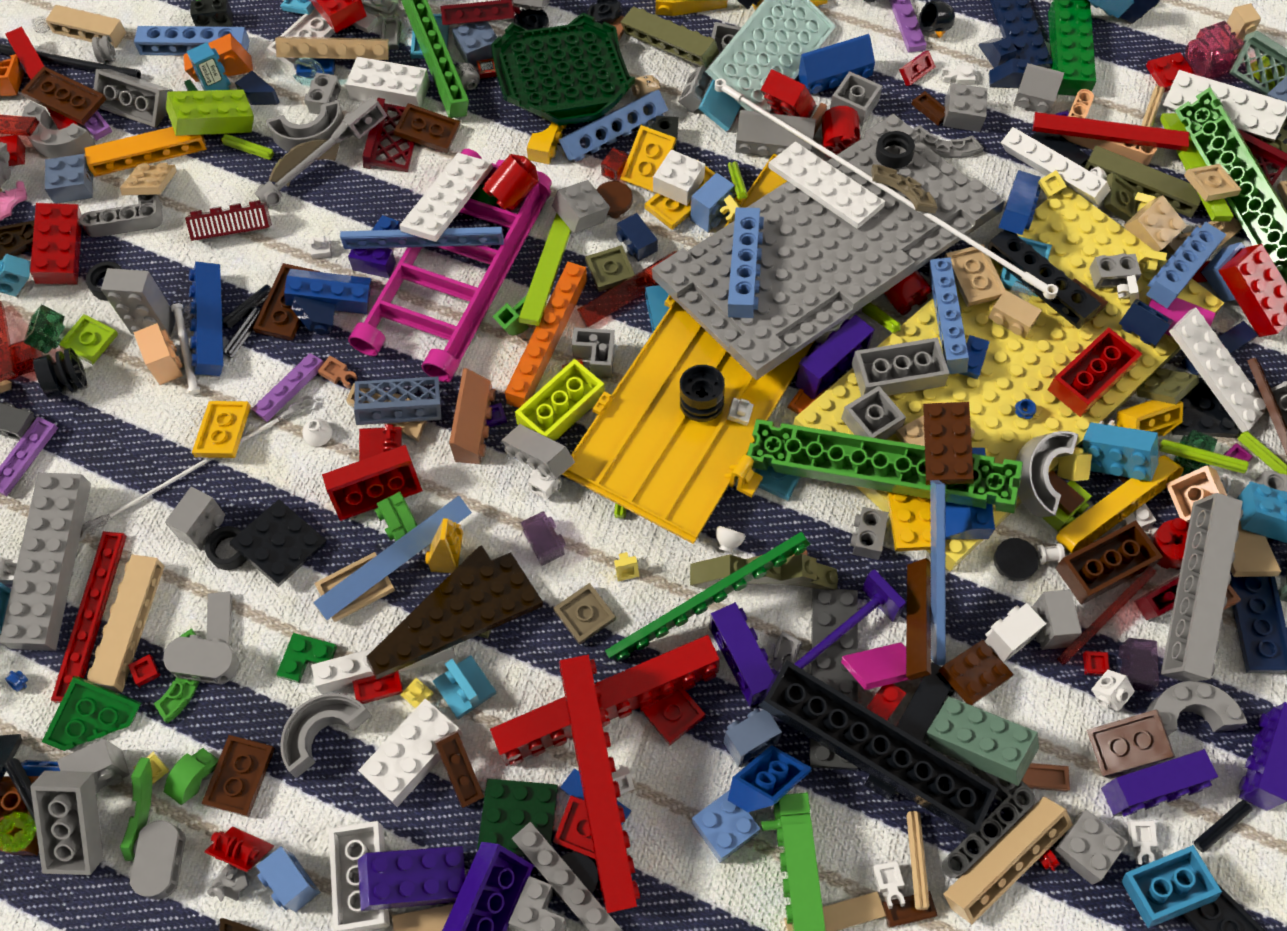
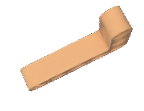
[1061,89,1157,166]

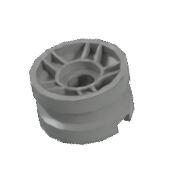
[92,35,116,63]

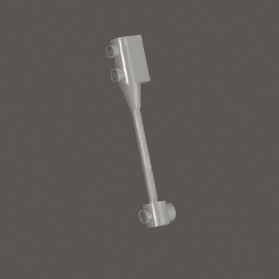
[255,97,387,207]

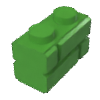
[375,491,418,541]

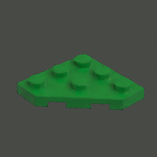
[42,676,142,751]

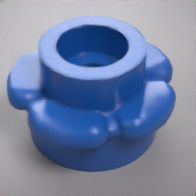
[1015,399,1036,419]
[5,671,28,692]

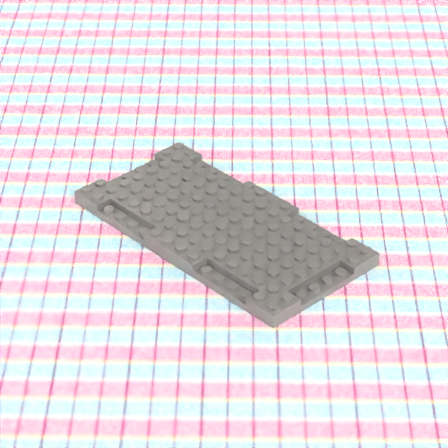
[652,114,1005,380]

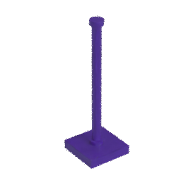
[794,569,906,669]

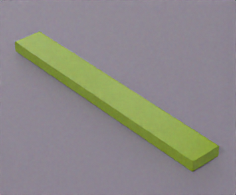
[1160,113,1234,221]
[519,212,572,326]

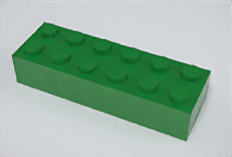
[1048,0,1096,96]

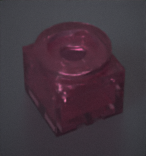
[1185,20,1245,79]

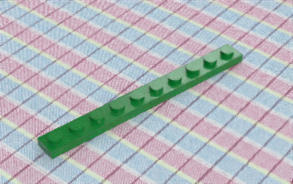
[605,531,810,662]

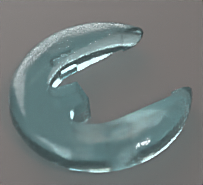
[293,58,325,86]

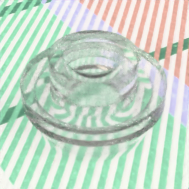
[32,16,50,33]

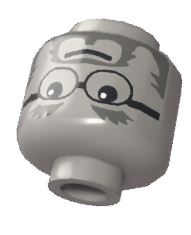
[456,63,480,90]

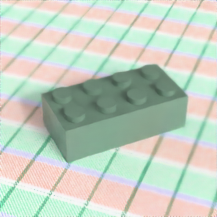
[927,696,1039,786]

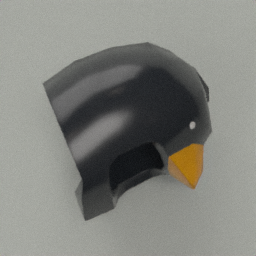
[919,0,955,38]

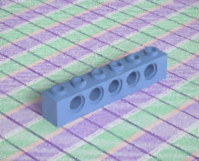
[134,26,250,56]
[559,90,668,162]
[728,207,764,318]
[1146,222,1227,308]
[929,257,969,374]

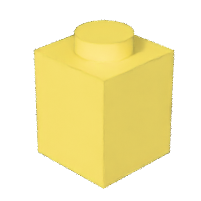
[1057,447,1092,481]

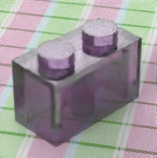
[520,511,566,566]
[1119,638,1159,692]

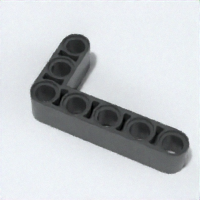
[942,766,1035,878]

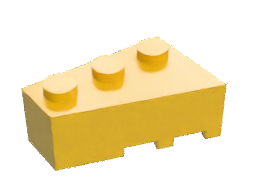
[1116,400,1183,437]

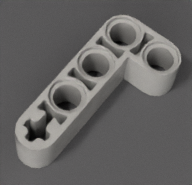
[79,194,163,237]

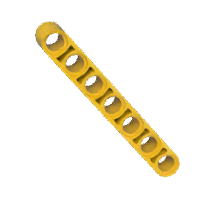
[1056,455,1184,553]

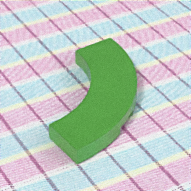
[154,628,199,724]
[120,757,152,862]

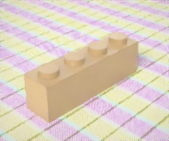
[46,5,126,48]

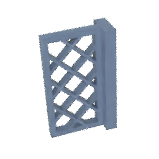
[354,377,442,425]

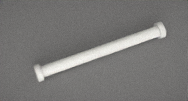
[171,303,201,395]

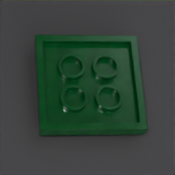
[477,778,558,857]

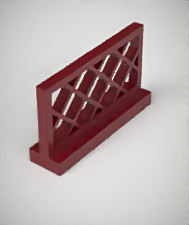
[440,0,520,25]
[363,98,415,172]
[1237,128,1287,186]

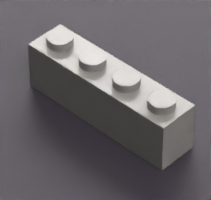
[502,424,575,479]

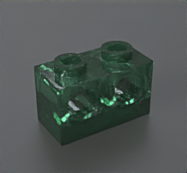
[23,304,65,354]
[1173,430,1218,476]

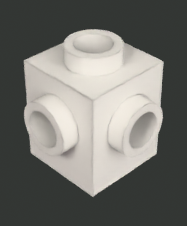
[528,469,562,500]
[1092,670,1135,711]

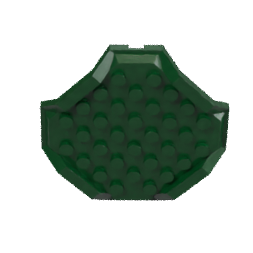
[491,13,635,126]

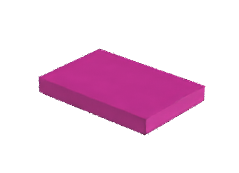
[1148,297,1216,337]
[841,642,909,690]

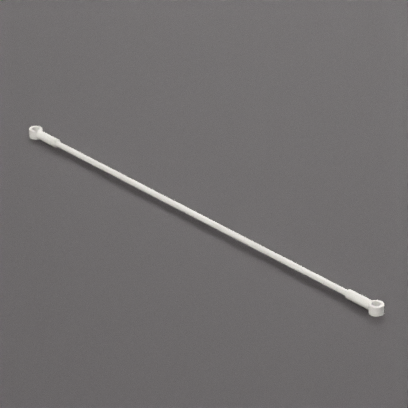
[715,78,1058,300]

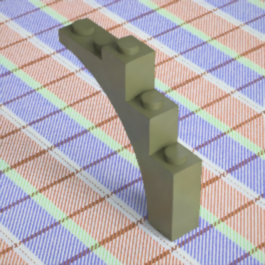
[690,554,838,590]

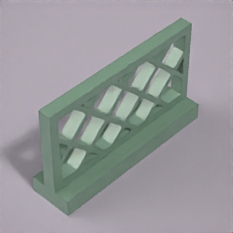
[1229,31,1287,96]

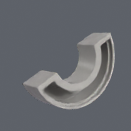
[266,100,344,152]
[21,101,96,159]
[1015,431,1078,518]
[1146,681,1247,735]
[280,693,372,779]

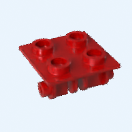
[359,424,402,461]
[204,826,274,872]

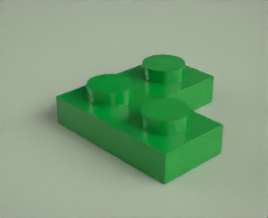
[276,633,337,683]

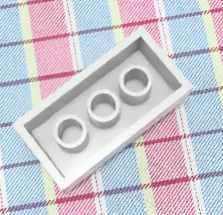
[346,57,430,107]
[358,699,463,807]
[329,821,390,931]

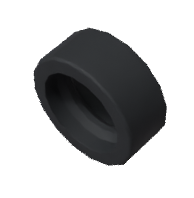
[876,131,915,169]
[86,261,122,301]
[205,526,247,570]

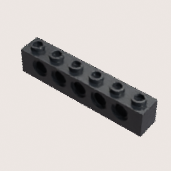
[987,230,1101,330]

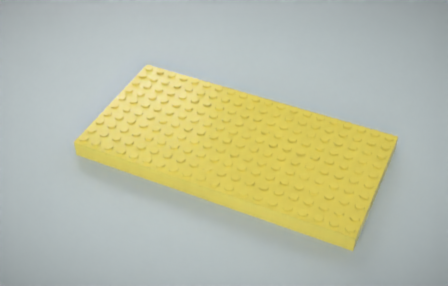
[793,185,1224,572]

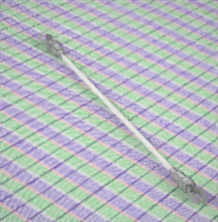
[79,394,317,541]

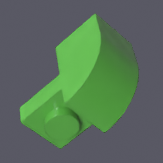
[492,295,529,336]
[163,748,219,805]

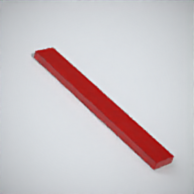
[5,26,78,130]
[1032,112,1189,151]
[51,531,127,703]

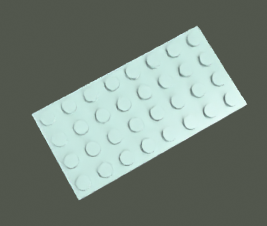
[705,0,836,112]

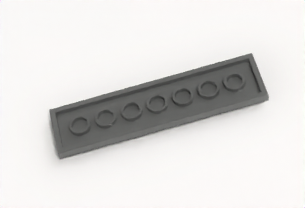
[809,588,858,770]

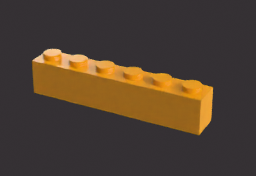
[85,127,207,177]

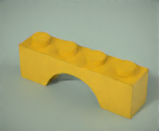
[527,121,567,165]

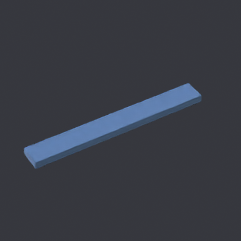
[340,227,504,249]
[930,480,946,666]
[313,496,472,620]

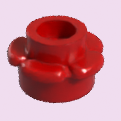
[1038,848,1060,872]

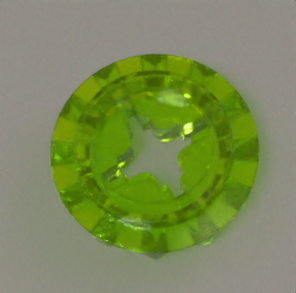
[0,811,36,853]

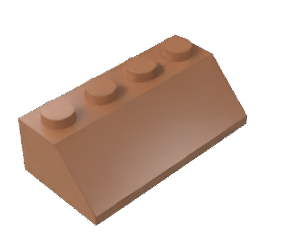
[449,368,495,464]

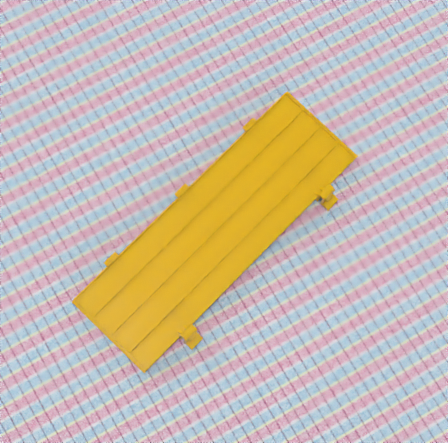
[562,154,817,544]

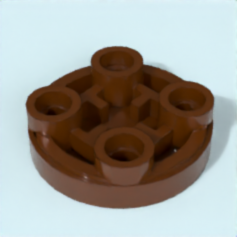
[596,181,633,219]

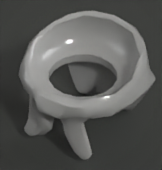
[207,864,249,902]

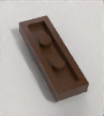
[434,731,484,808]

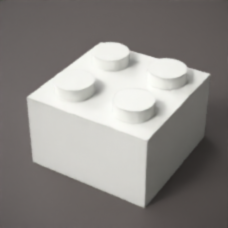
[653,150,705,206]
[985,603,1046,663]

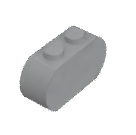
[163,635,239,685]
[129,820,186,900]

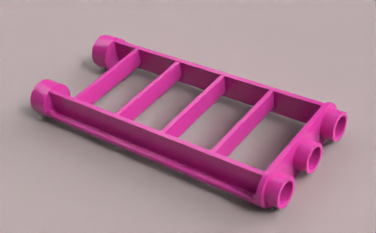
[348,149,552,382]

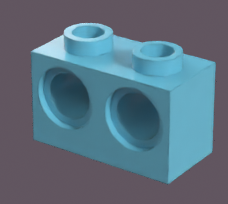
[0,254,31,297]

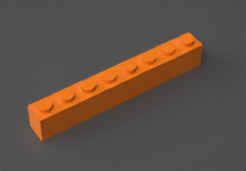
[505,262,587,408]

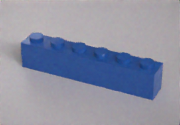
[998,170,1041,235]
[189,261,224,376]

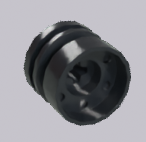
[33,347,87,400]
[680,365,725,422]

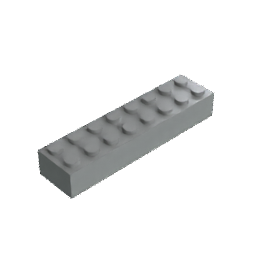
[0,472,91,651]
[1161,493,1243,682]

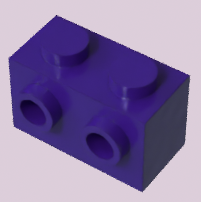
[348,248,396,278]

